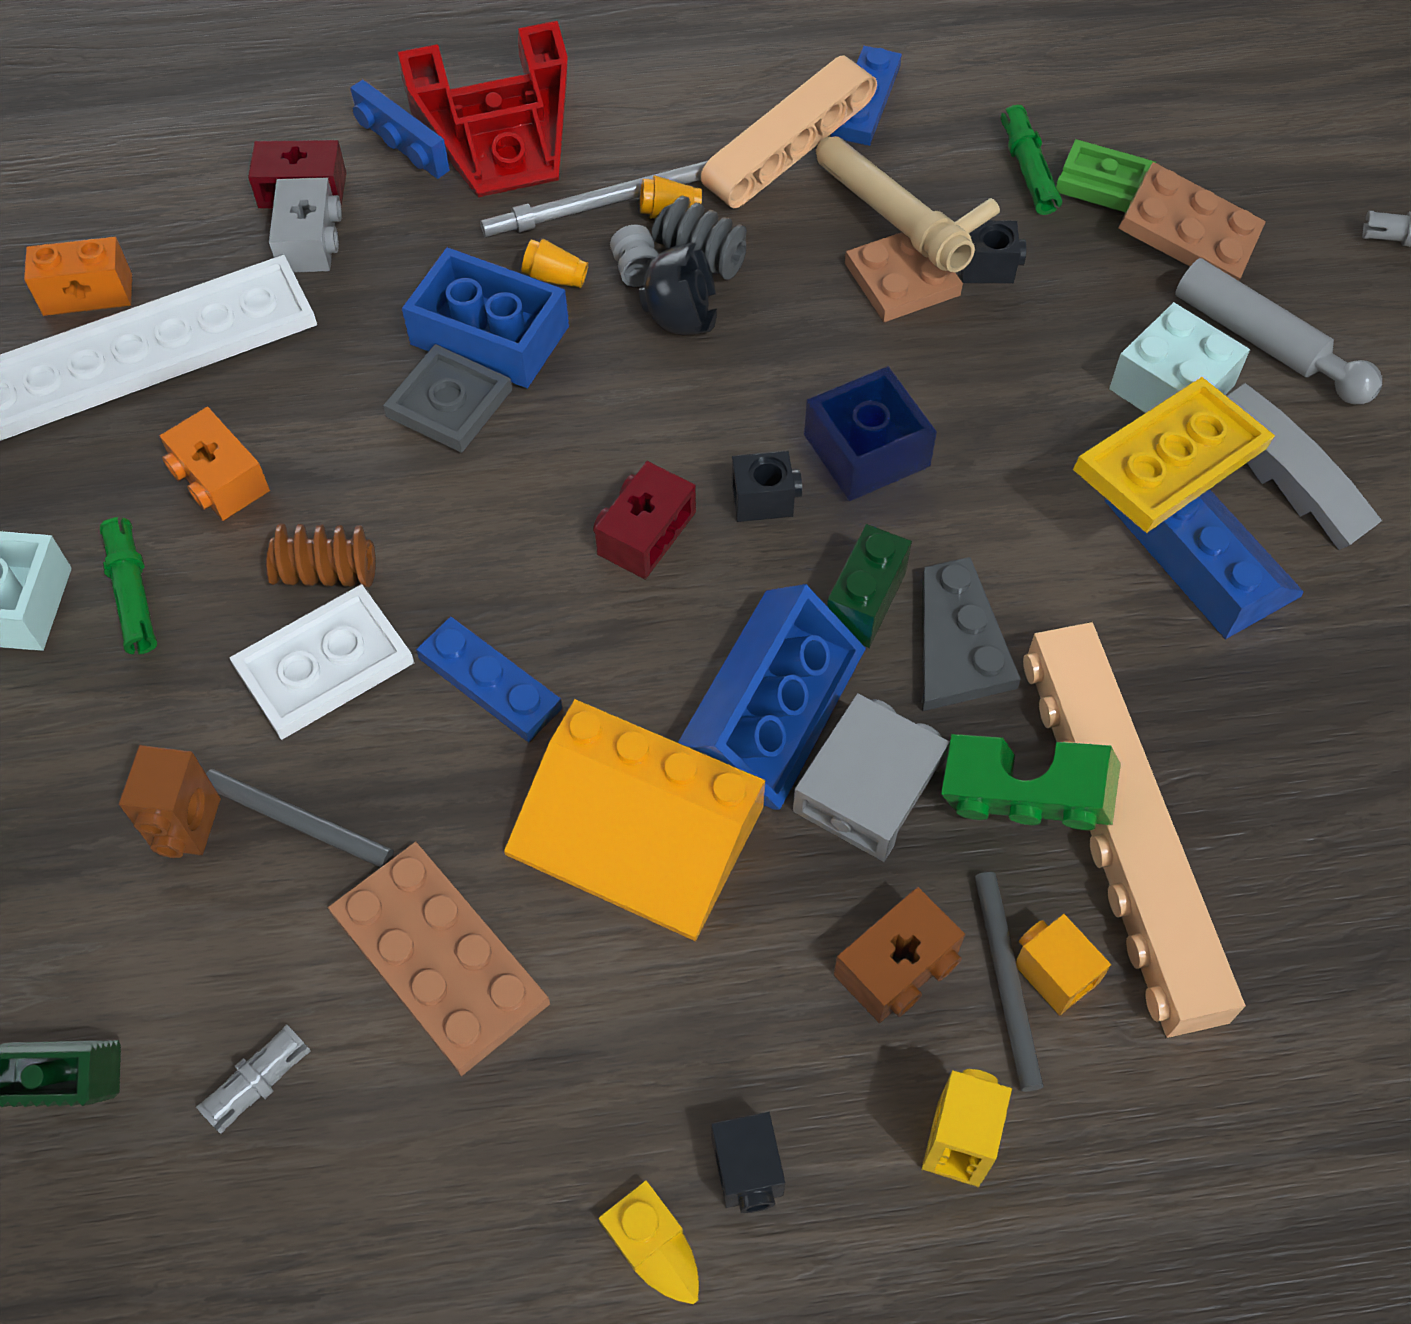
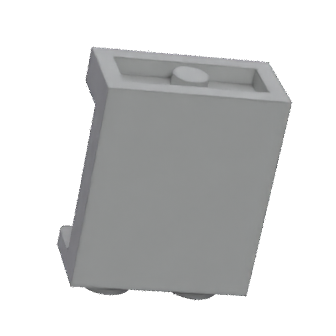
[793,693,950,862]

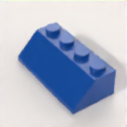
[1105,489,1304,639]
[678,584,866,810]

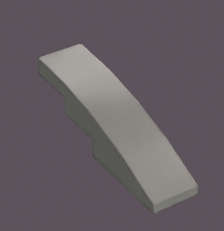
[1227,383,1382,550]

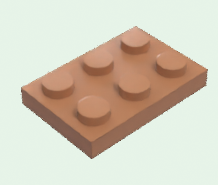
[1118,162,1266,281]

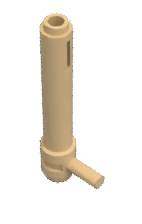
[816,136,1000,272]

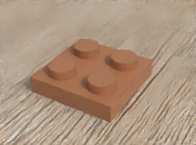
[845,232,963,322]

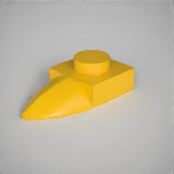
[599,1180,699,1304]

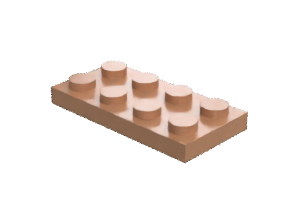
[327,842,550,1076]

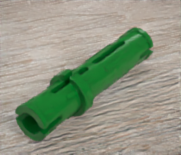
[1000,105,1062,215]
[99,517,157,655]

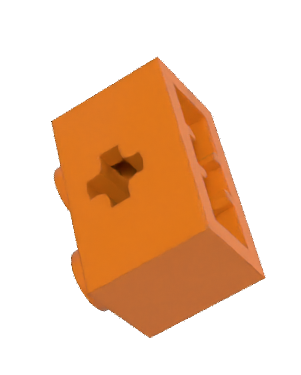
[24,237,132,316]
[159,406,270,521]

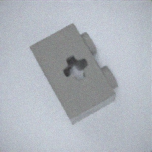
[269,178,342,272]

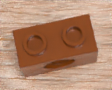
[119,745,221,858]

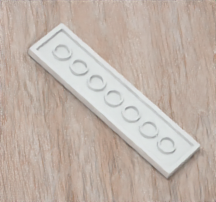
[0,255,317,441]

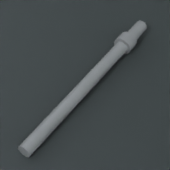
[480,161,707,237]

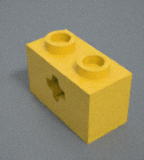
[922,1069,1012,1187]

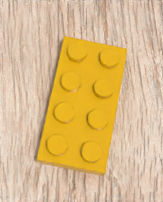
[1073,377,1275,533]

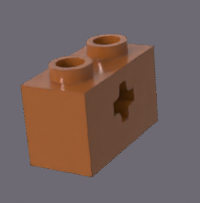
[834,887,965,1024]

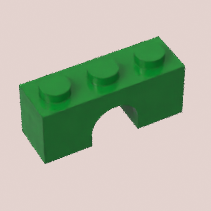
[941,734,1121,830]

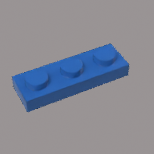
[831,46,902,146]
[350,79,450,179]
[416,617,563,743]

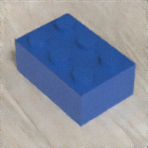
[402,247,569,389]

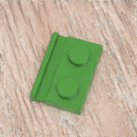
[1056,139,1156,212]

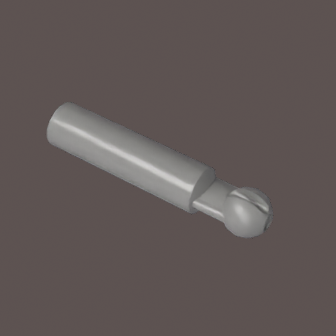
[1175,258,1382,405]

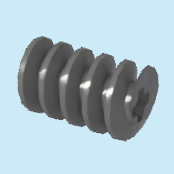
[652,195,747,280]

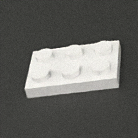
[229,584,414,740]

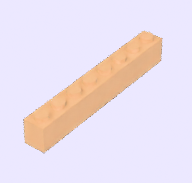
[1023,622,1246,1038]

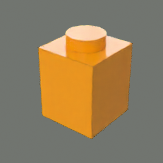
[1016,914,1111,1016]

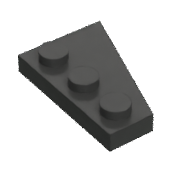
[922,557,1021,711]

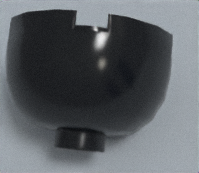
[639,242,717,335]

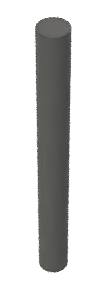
[206,769,394,868]
[975,872,1044,1092]

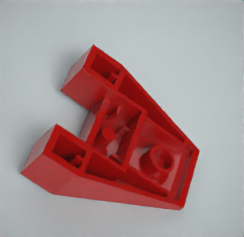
[398,21,568,197]

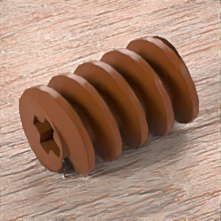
[266,523,376,588]

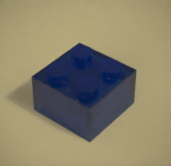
[804,366,937,501]

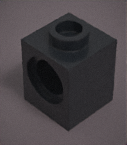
[961,220,1026,284]
[732,451,802,522]
[711,1111,786,1213]

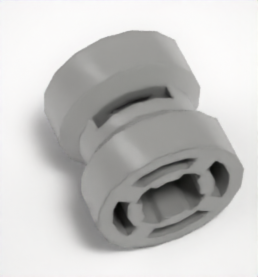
[610,225,659,287]

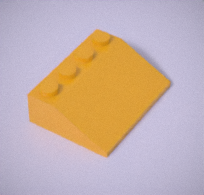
[504,699,765,942]

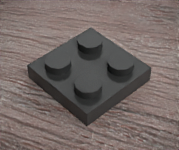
[383,344,512,453]

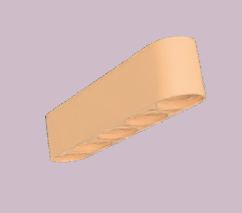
[701,55,877,208]

